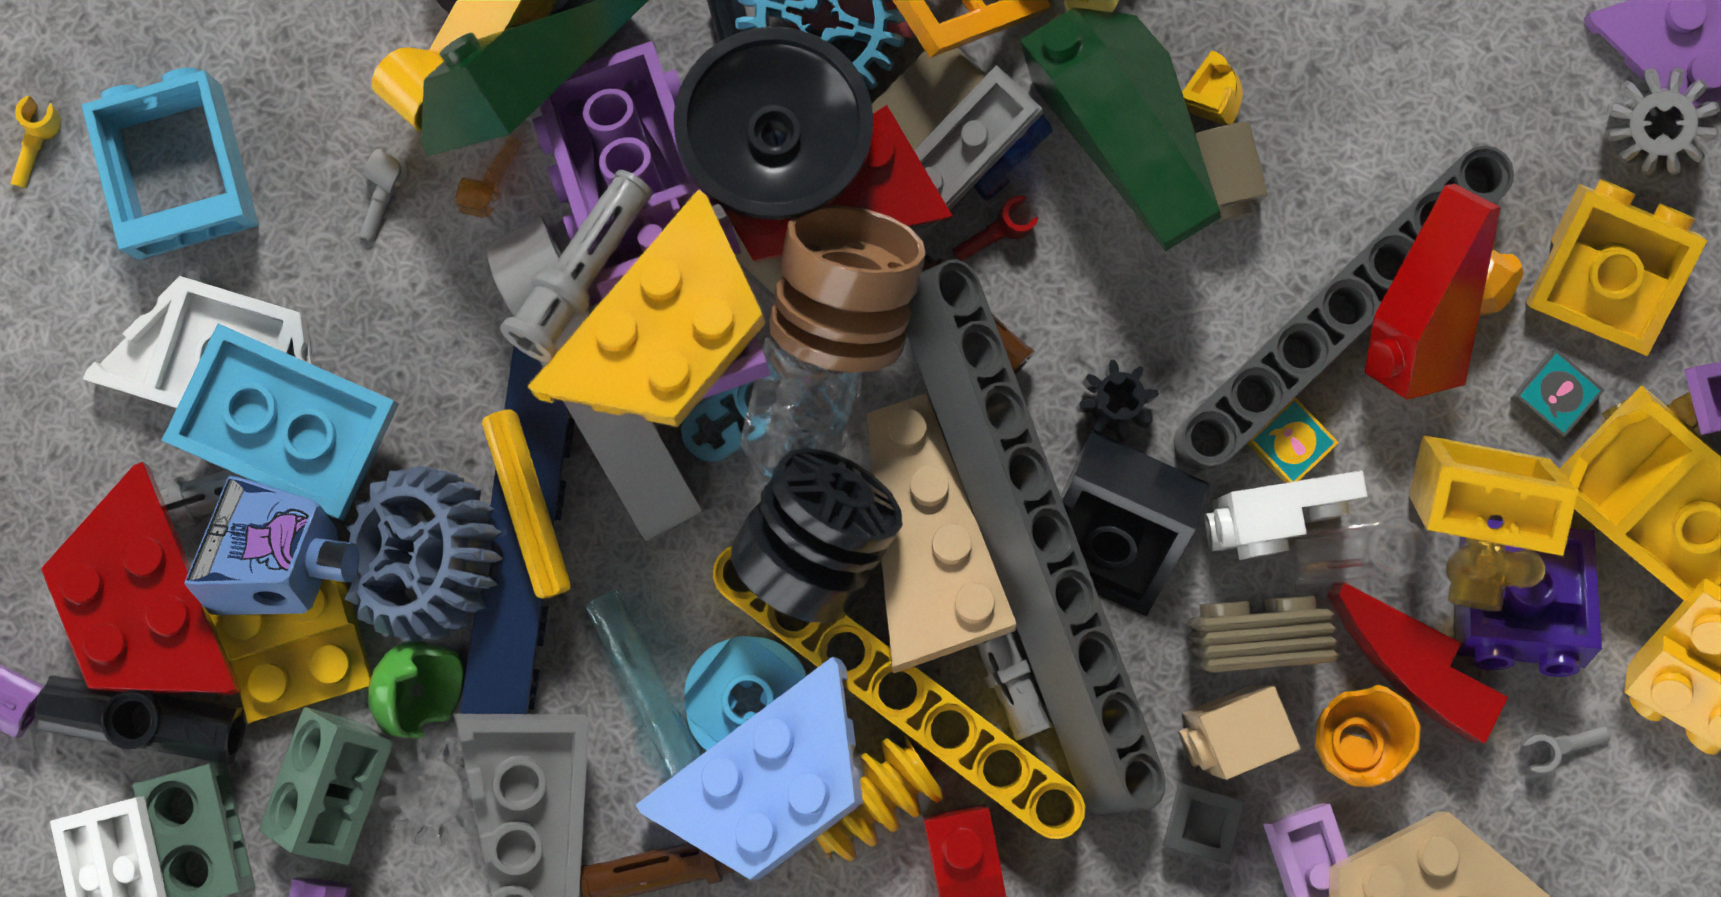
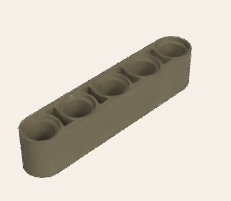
[735,48,986,296]

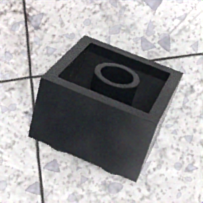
[1061,431,1209,617]

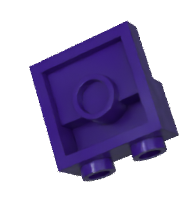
[1455,520,1602,677]

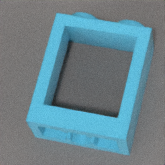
[81,68,259,260]

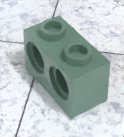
[258,707,394,865]
[133,762,255,897]

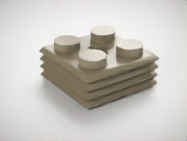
[1185,596,1339,672]

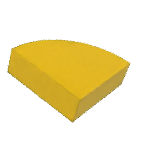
[1182,50,1243,125]

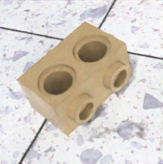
[1178,685,1301,780]

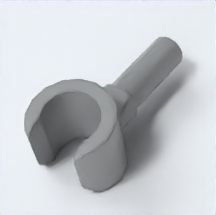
[359,149,409,241]
[1520,726,1610,773]

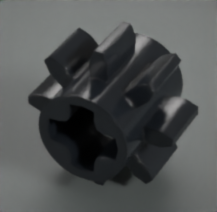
[1076,360,1159,442]

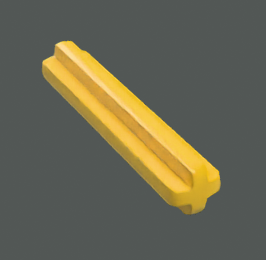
[482,409,571,599]

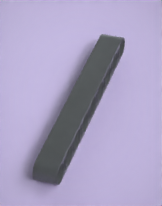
[905,260,1166,816]

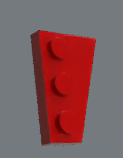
[721,105,954,263]

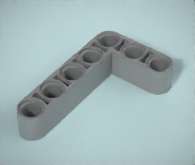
[485,215,703,542]

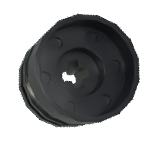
[731,448,903,623]

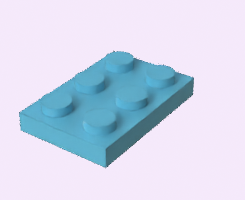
[161,323,399,521]

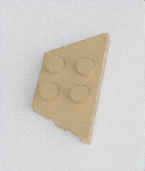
[1329,811,1550,897]

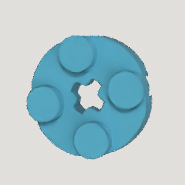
[684,636,807,751]

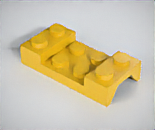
[1559,385,1721,600]

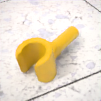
[10,96,61,188]

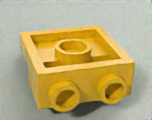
[1526,179,1708,356]
[1624,578,1721,755]
[210,579,372,723]

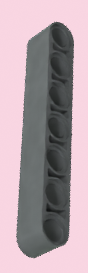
[1174,145,1514,471]

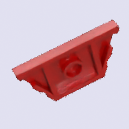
[41,461,241,695]

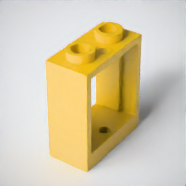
[1409,435,1579,556]

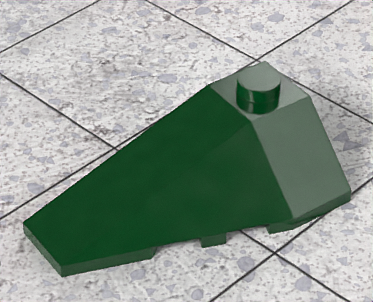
[421,0,649,156]
[1020,7,1221,251]

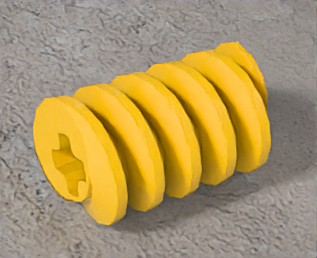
[816,733,943,862]

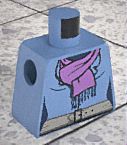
[184,475,359,615]

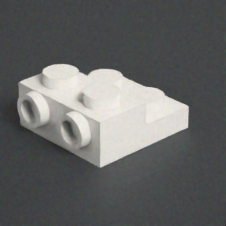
[1204,470,1368,560]

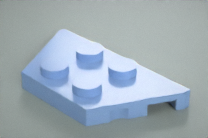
[636,657,863,880]

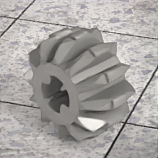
[1606,67,1720,175]

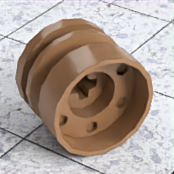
[769,205,926,373]

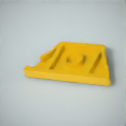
[528,190,765,427]

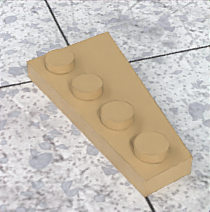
[866,393,1017,674]

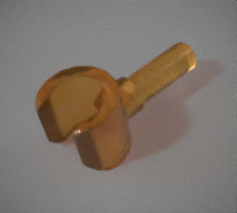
[455,136,522,218]

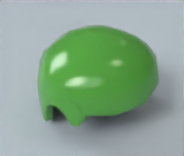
[368,641,464,739]

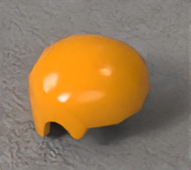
[1315,685,1421,787]

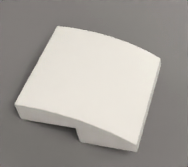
[50,796,167,897]

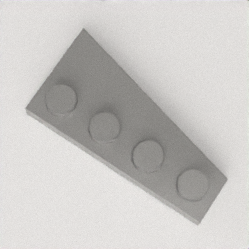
[454,714,589,897]

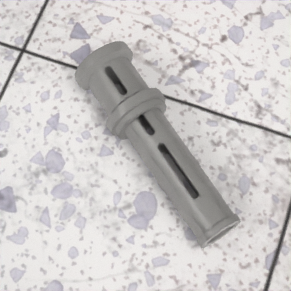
[500,170,653,363]

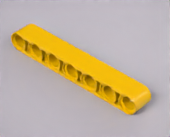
[713,546,1085,839]

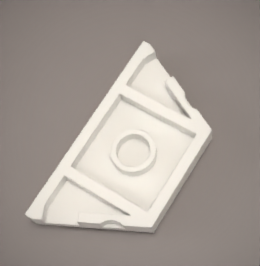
[83,276,313,408]

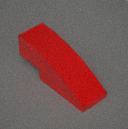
[1327,582,1508,744]

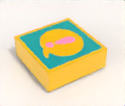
[1247,397,1339,483]

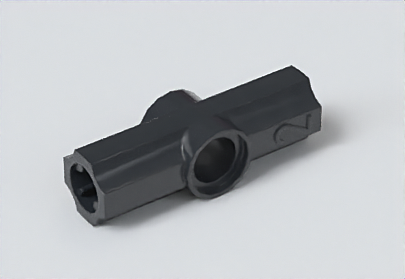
[35,675,246,764]

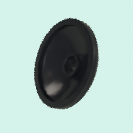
[674,27,873,220]

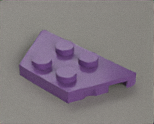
[1583,0,1721,116]

